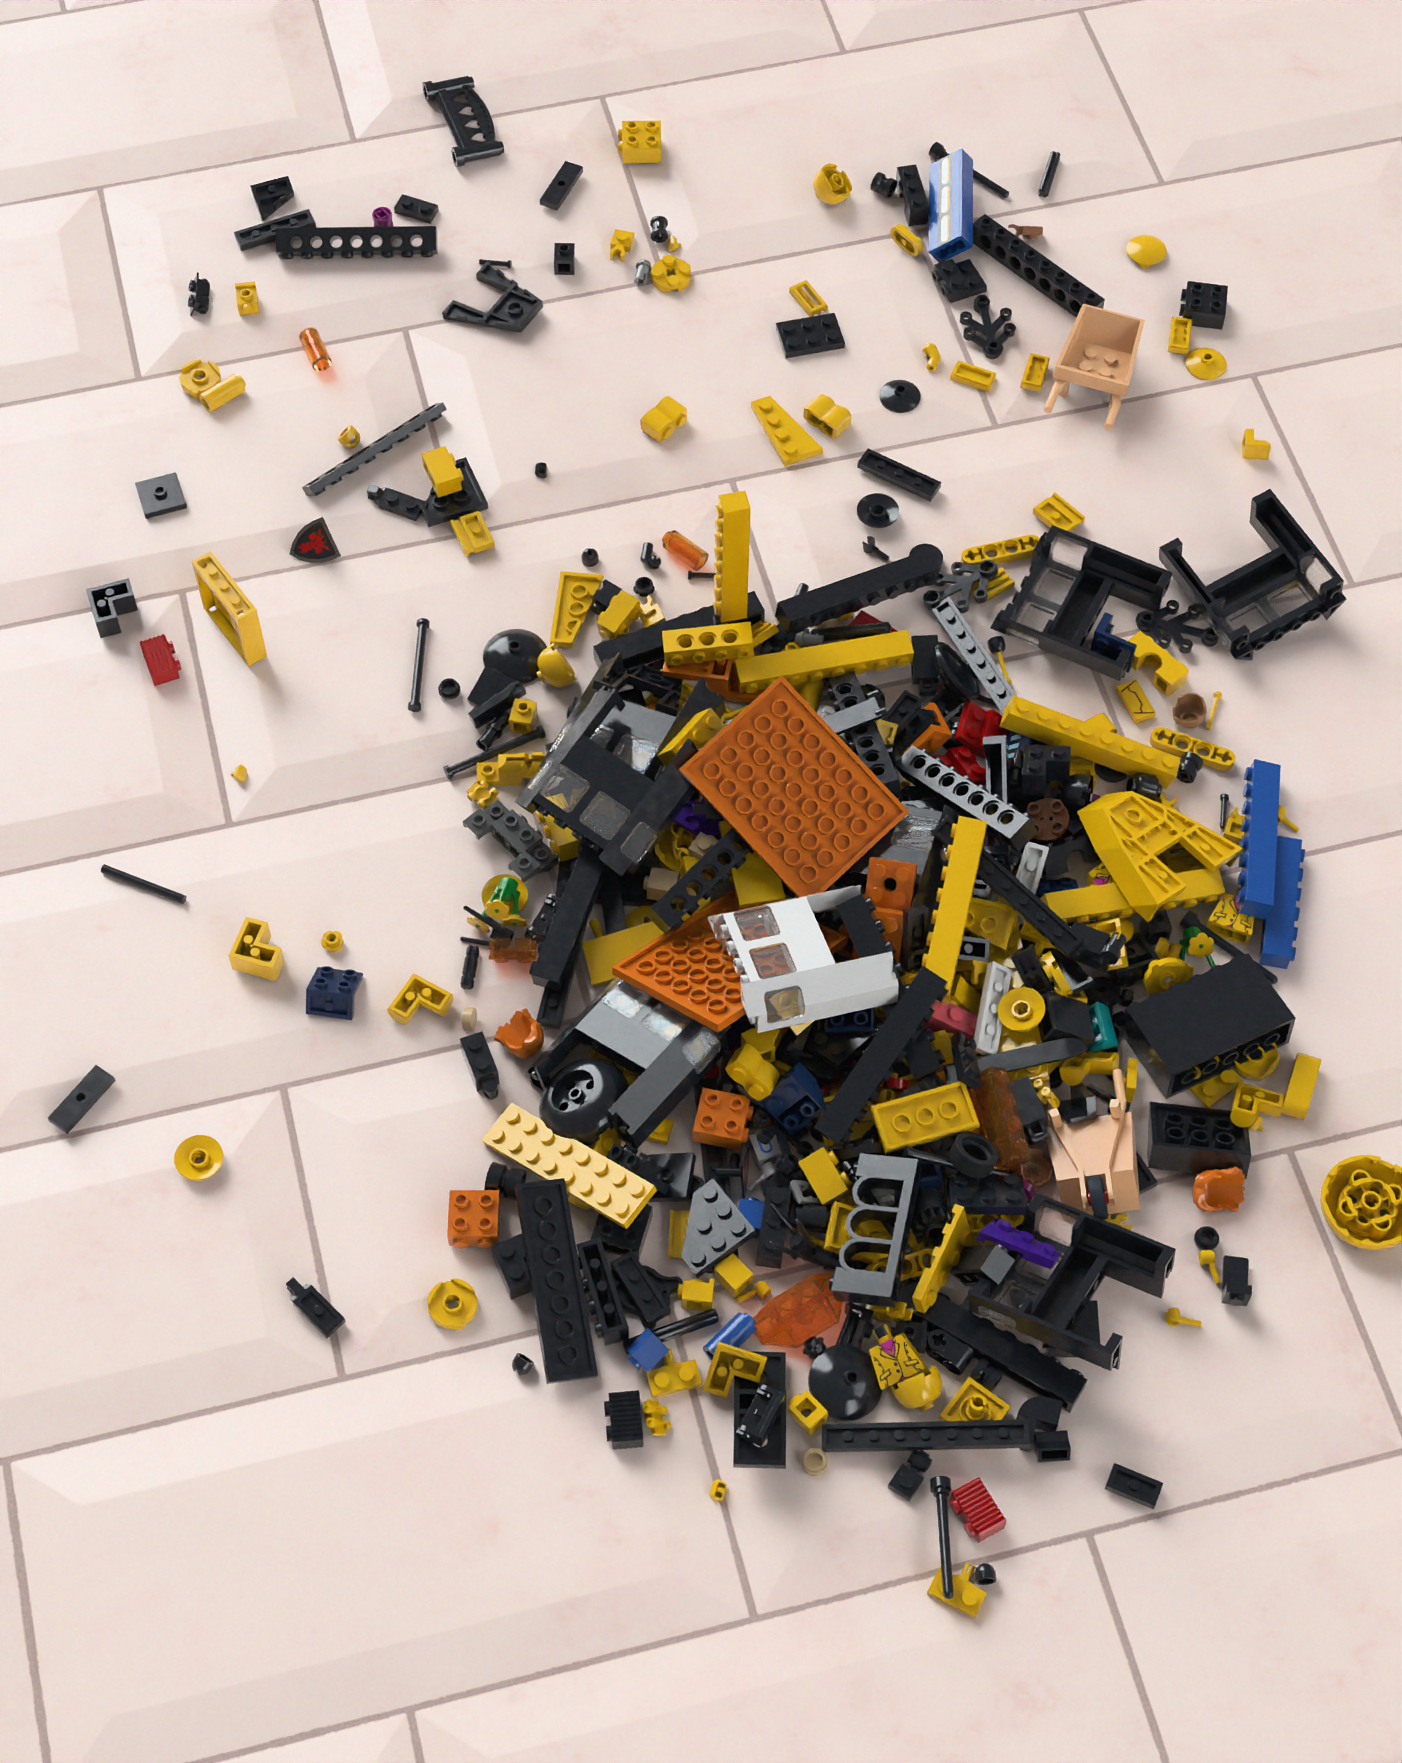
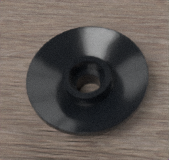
[879,380,921,413]
[857,493,899,528]

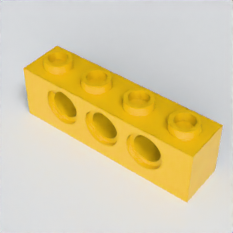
[662,622,754,666]

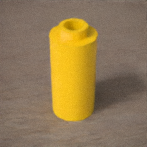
[199,374,246,413]

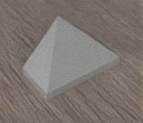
[789,1180,832,1207]

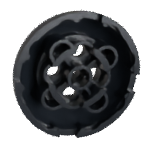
[539,1058,629,1146]

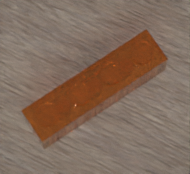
[972,1067,1031,1170]

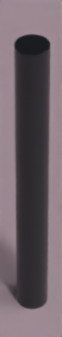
[101,864,187,904]

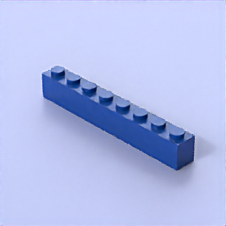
[1236,759,1281,919]

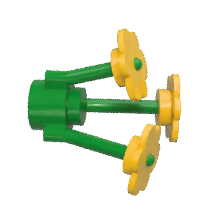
[467,877,528,933]
[1179,927,1221,976]

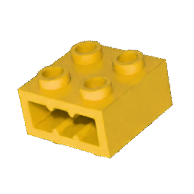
[618,121,661,163]

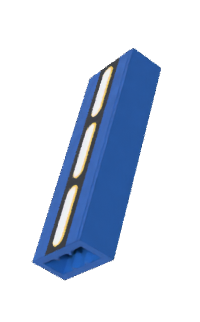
[928,148,973,263]

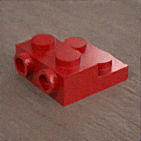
[955,700,1010,760]
[932,746,986,786]

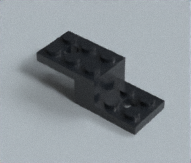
[733,1351,786,1469]

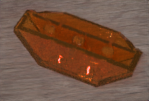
[753,1272,843,1348]

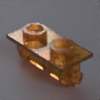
[489,938,537,963]

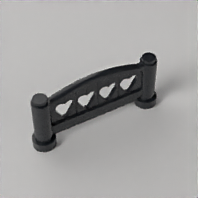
[422,76,504,167]

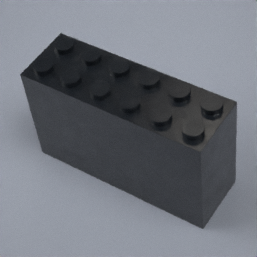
[1122,953,1296,1099]

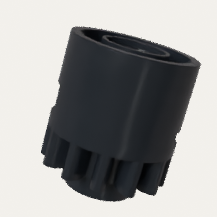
[911,1187,953,1248]

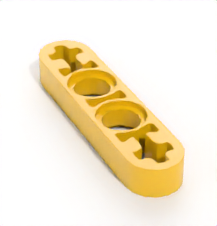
[961,535,1040,565]
[1150,727,1235,772]

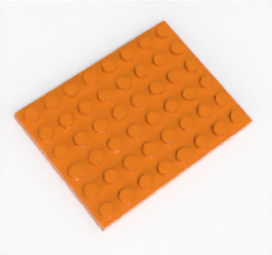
[679,675,909,898]
[612,889,847,1033]

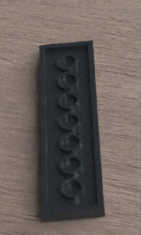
[514,1178,598,1384]

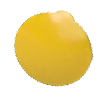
[1126,235,1167,269]

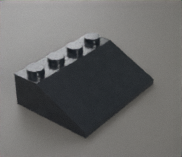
[1147,1102,1251,1179]

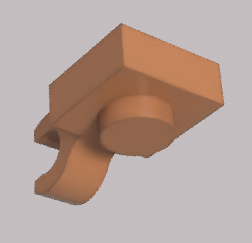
[1008,224,1043,239]

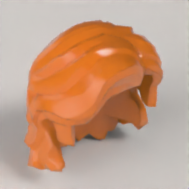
[494,1008,544,1059]
[1192,1167,1245,1213]

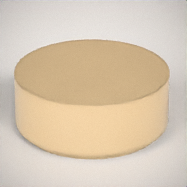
[462,1007,477,1031]
[802,1448,828,1476]

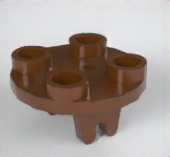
[1025,798,1070,842]

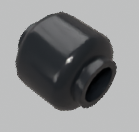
[1126,773,1162,801]

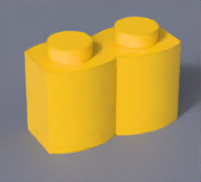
[803,394,852,439]
[640,395,687,442]
[725,1043,780,1101]

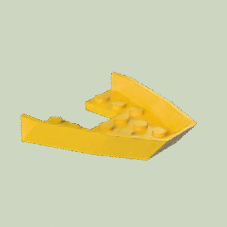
[1077,791,1243,922]

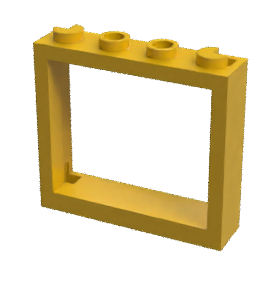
[192,551,267,667]

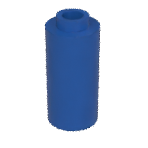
[703,1312,756,1360]

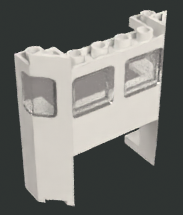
[707,885,899,1033]

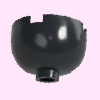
[1056,773,1094,819]

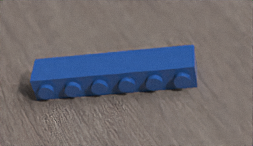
[1259,836,1305,969]

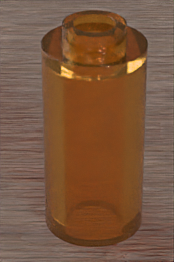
[299,328,332,371]
[662,530,709,571]

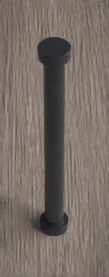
[408,618,430,712]
[443,725,546,779]
[902,1145,1017,1175]

